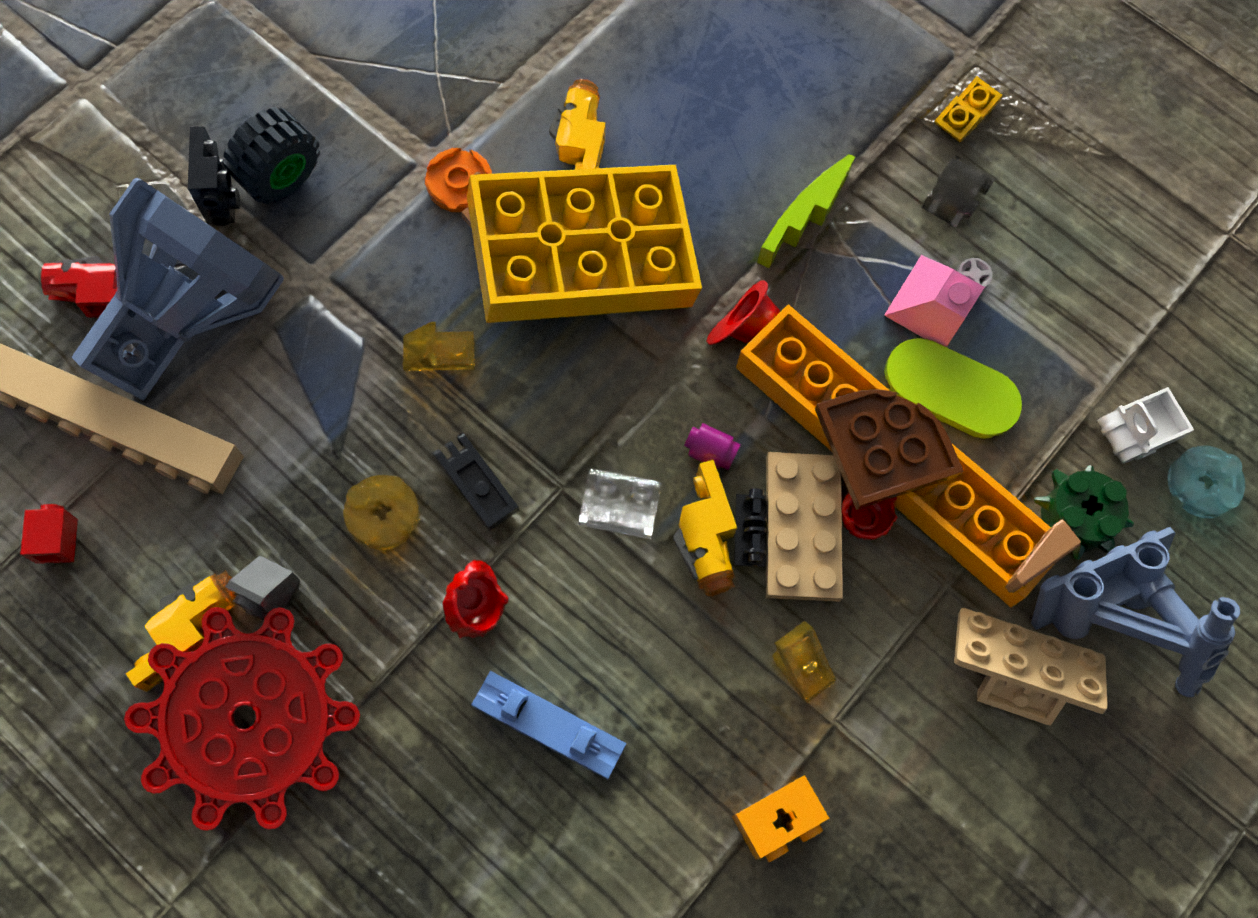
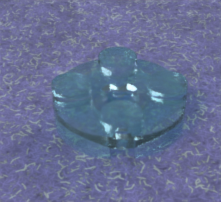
[1168,446,1245,518]

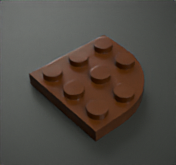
[815,389,964,510]

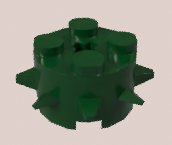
[1034,465,1134,560]

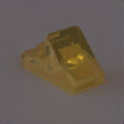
[403,322,475,371]
[772,621,836,703]

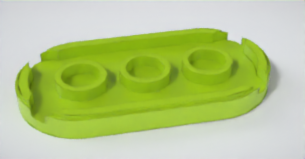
[884,338,1022,439]

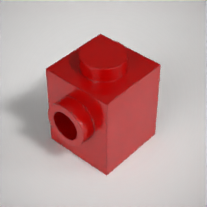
[20,504,78,564]

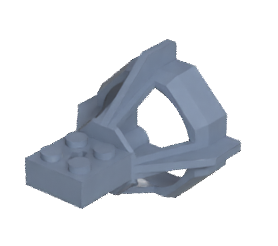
[72,178,284,401]

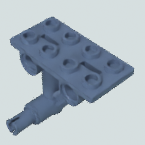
[1031,527,1240,697]

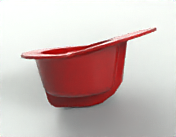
[706,280,780,345]

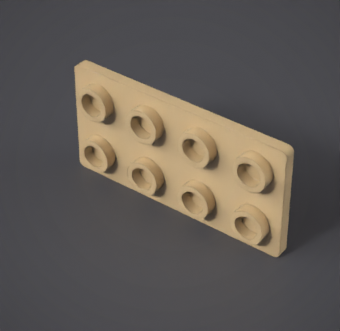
[954,608,1108,726]

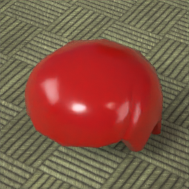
[841,493,898,541]

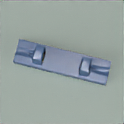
[471,671,626,780]

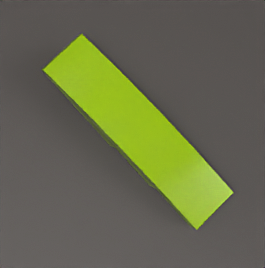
[757,154,855,268]

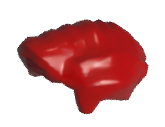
[443,560,509,638]

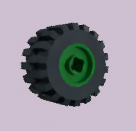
[223,107,320,204]

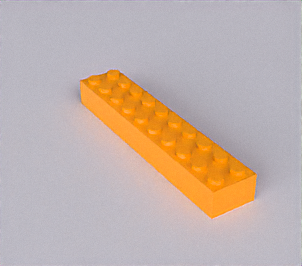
[736,304,1053,608]

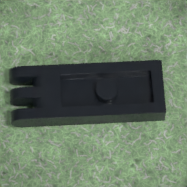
[432,432,519,531]

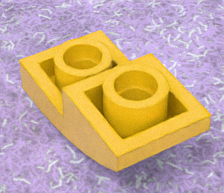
[934,76,1002,142]

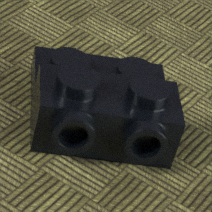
[188,126,240,226]

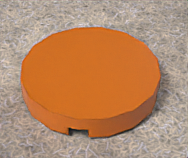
[425,148,492,212]

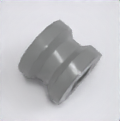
[957,258,992,298]

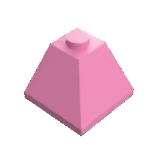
[884,255,985,347]

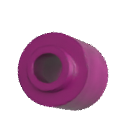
[684,423,741,471]

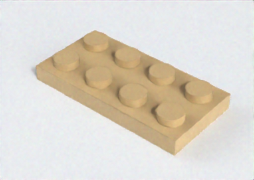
[766,452,843,602]

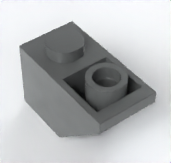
[226,556,300,621]

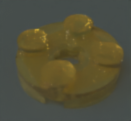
[343,475,420,550]

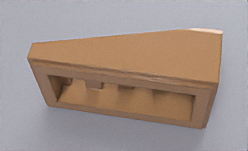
[1005,520,1081,593]

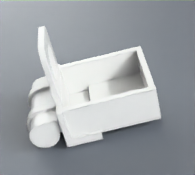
[1097,387,1194,464]

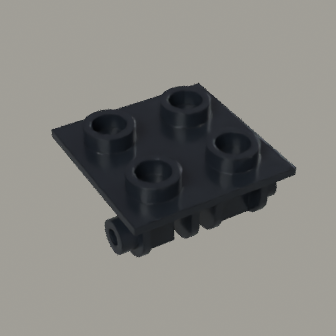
[734,488,767,567]

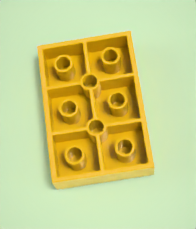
[467,165,702,323]

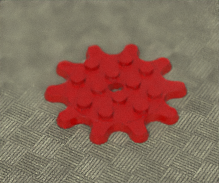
[124,607,360,831]

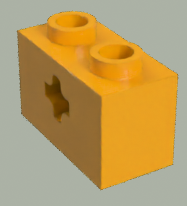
[732,775,830,862]

